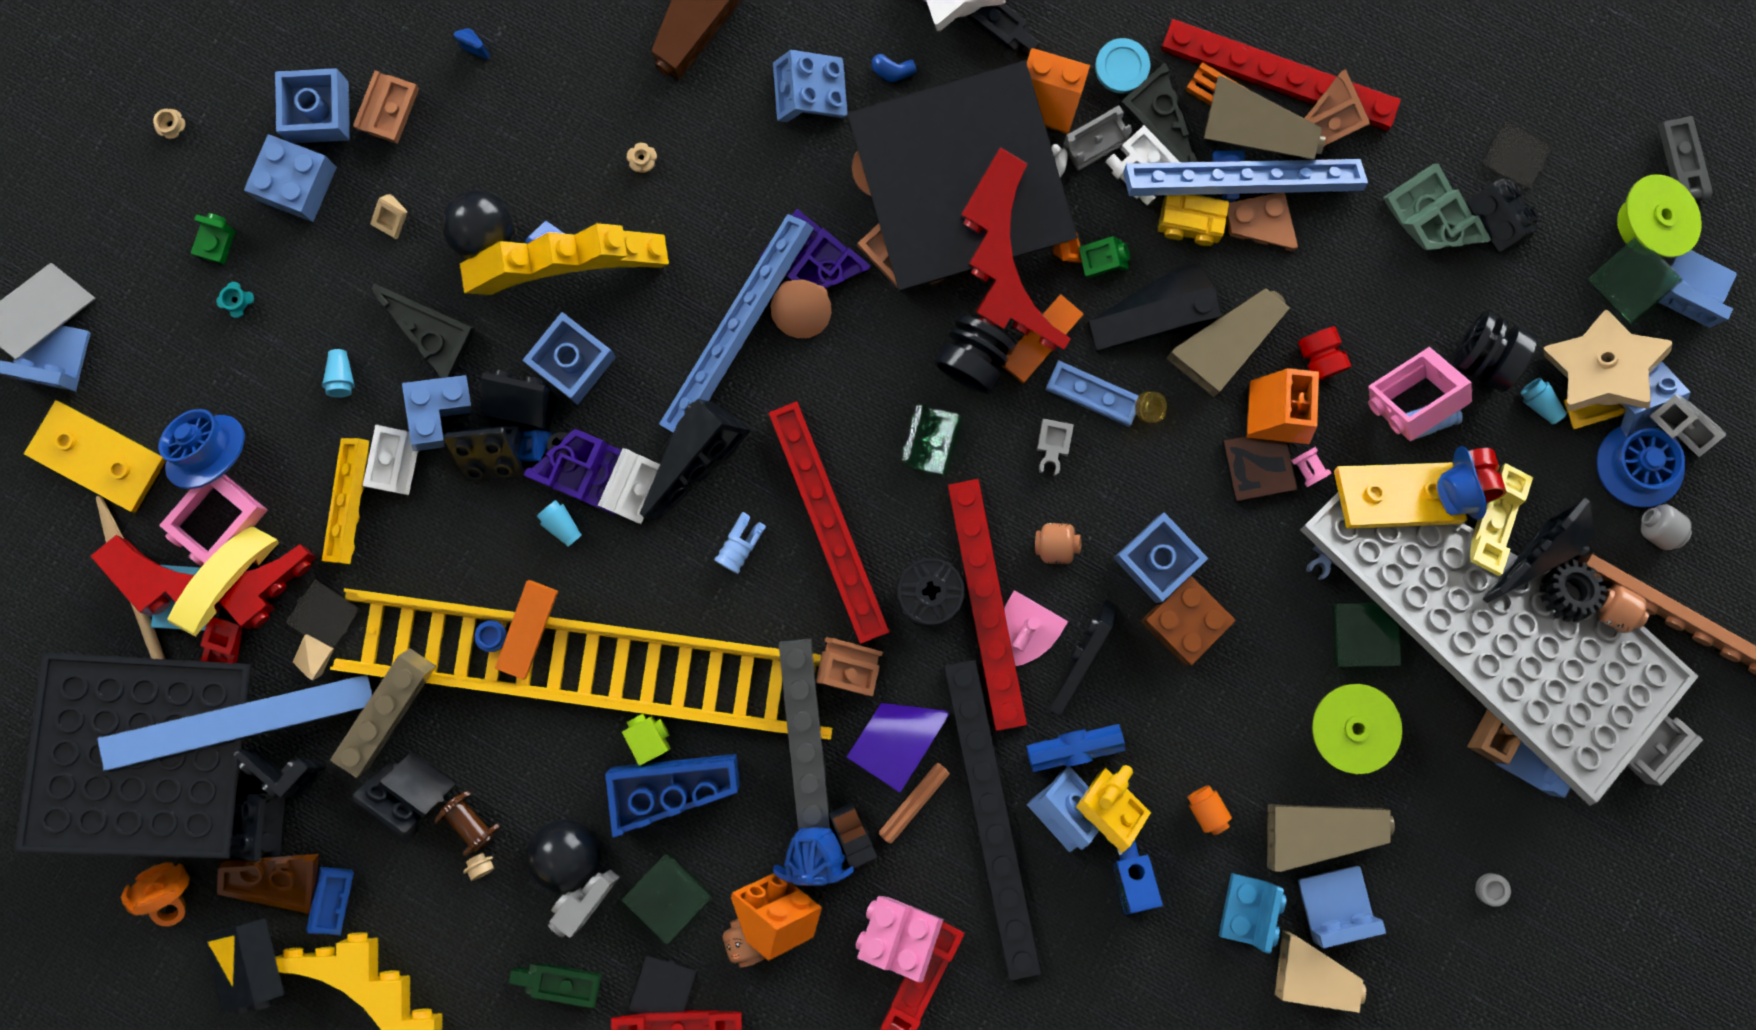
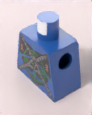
[1113,840,1163,915]

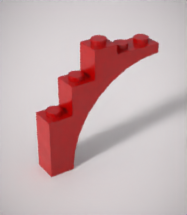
[960,147,1071,351]
[90,535,316,629]

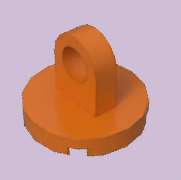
[121,862,190,926]

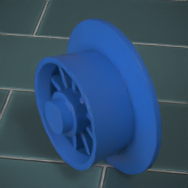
[158,409,245,489]
[1596,426,1685,508]

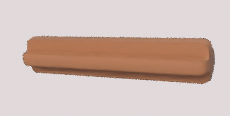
[879,763,949,844]

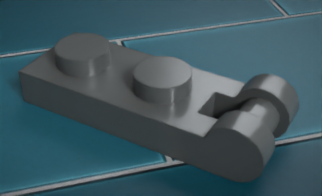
[1658,116,1712,202]

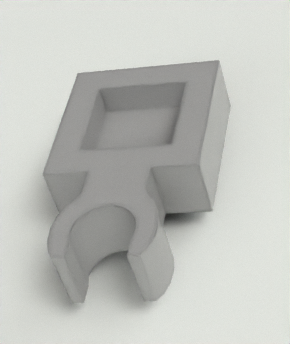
[1037,419,1074,476]

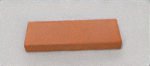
[1002,294,1084,384]
[495,580,558,680]

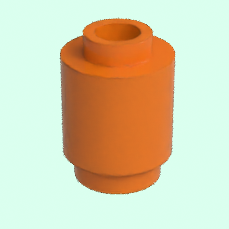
[1187,785,1232,835]

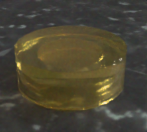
[1135,391,1167,423]

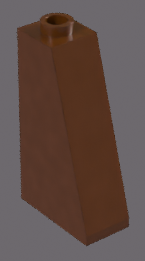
[651,0,741,79]

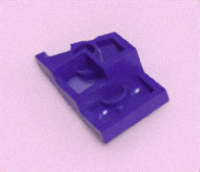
[759,209,871,289]
[524,429,622,515]
[847,703,950,792]

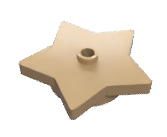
[1544,310,1672,411]

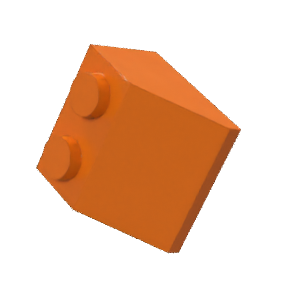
[1027,48,1090,134]

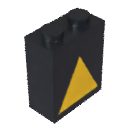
[203,918,284,1015]

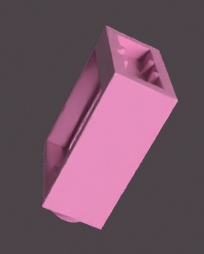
[1368,347,1472,442]
[159,474,268,567]

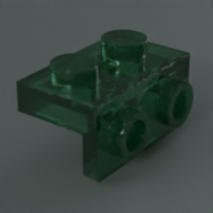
[902,404,963,476]

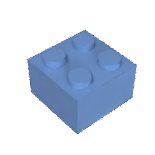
[275,68,350,143]
[244,134,337,222]
[522,312,616,405]
[1113,512,1208,603]

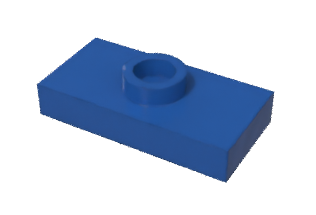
[306,867,354,935]

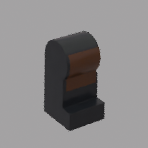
[829,802,877,868]

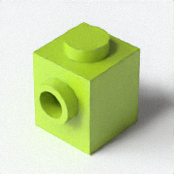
[622,714,671,766]

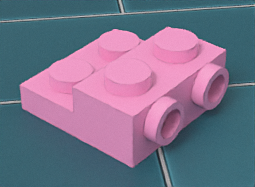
[856,896,943,982]

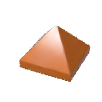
[1053,232,1082,263]

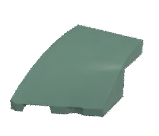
[1383,164,1491,250]

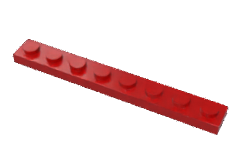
[1160,19,1401,131]
[769,402,889,644]
[948,479,1027,731]

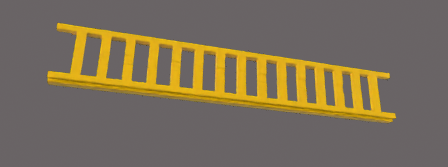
[330,588,833,740]

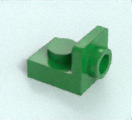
[190,213,236,265]
[1079,236,1130,278]

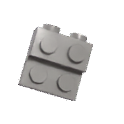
[548,869,620,938]

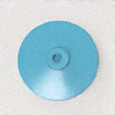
[1095,38,1150,94]

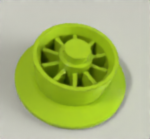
[1617,174,1702,258]
[1312,684,1402,774]

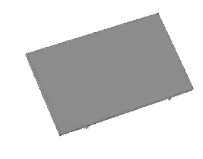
[0,263,95,360]

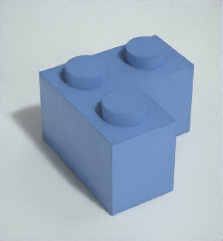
[402,375,471,451]

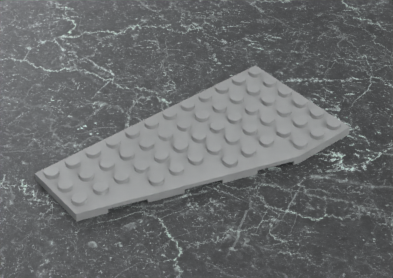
[1300,492,1699,806]

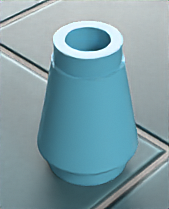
[322,349,355,397]
[1520,378,1567,424]
[537,500,582,547]

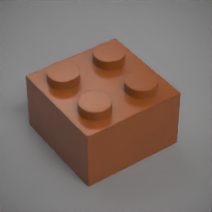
[1140,575,1236,666]

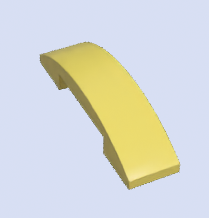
[1470,463,1533,576]
[167,526,279,636]

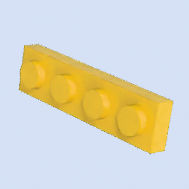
[322,438,370,564]

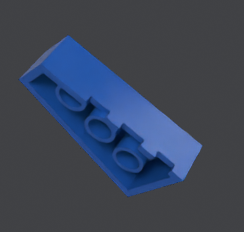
[605,754,740,838]

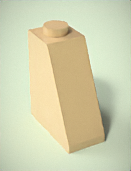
[1275,931,1366,1013]

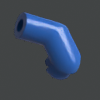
[872,54,917,83]

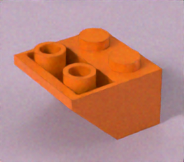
[1246,368,1319,444]
[731,873,822,961]

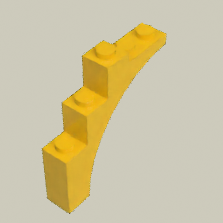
[460,223,669,295]
[275,932,442,1030]

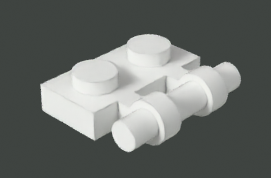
[1105,125,1180,206]

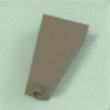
[1203,76,1326,160]
[1166,288,1290,397]
[1267,804,1395,872]

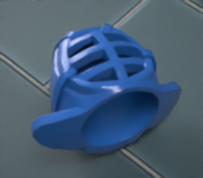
[773,827,854,886]

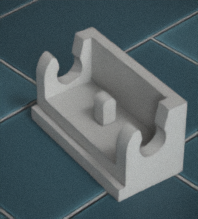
[1063,106,1132,171]
[1627,716,1703,786]

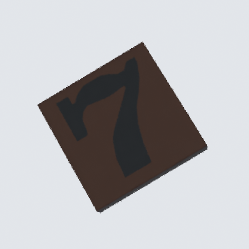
[1222,436,1297,502]

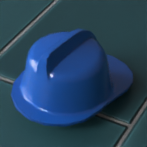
[1437,446,1486,520]

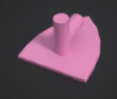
[1004,590,1068,666]

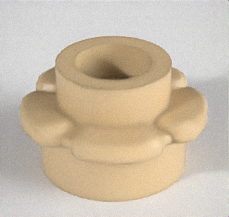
[153,109,185,139]
[627,143,657,173]
[463,853,495,881]

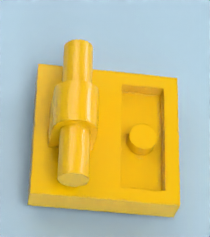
[1076,765,1151,853]

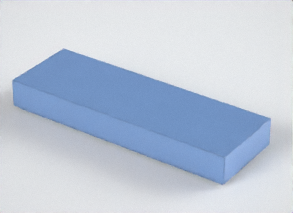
[1045,360,1143,427]

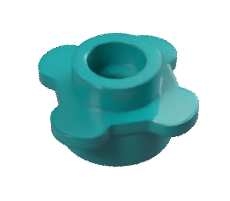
[216,282,254,318]

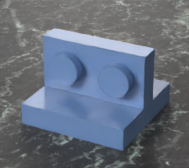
[1027,766,1099,852]

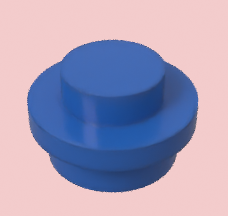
[475,620,507,652]

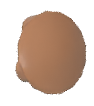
[770,280,832,338]

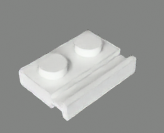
[363,425,418,496]
[598,448,660,524]

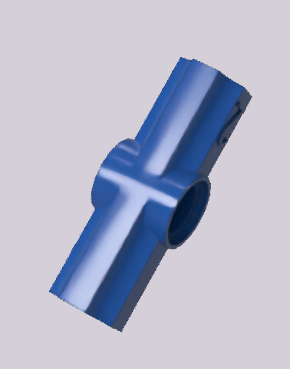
[1026,724,1126,772]

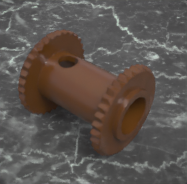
[434,791,500,857]

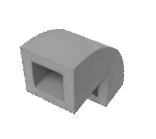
[1650,394,1726,457]

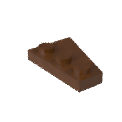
[217,854,319,914]

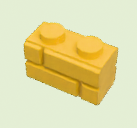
[1158,195,1229,246]

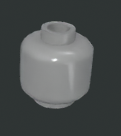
[1641,504,1692,551]

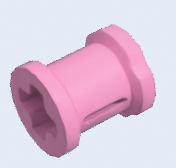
[1291,447,1332,487]

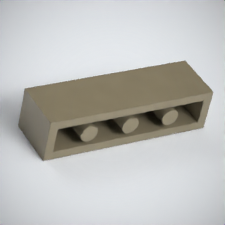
[330,649,436,778]

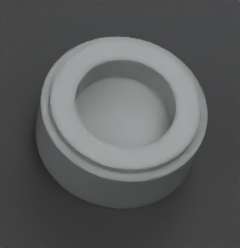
[1475,873,1511,907]

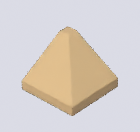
[370,194,407,239]
[293,634,334,680]

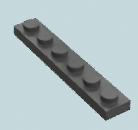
[779,639,831,831]

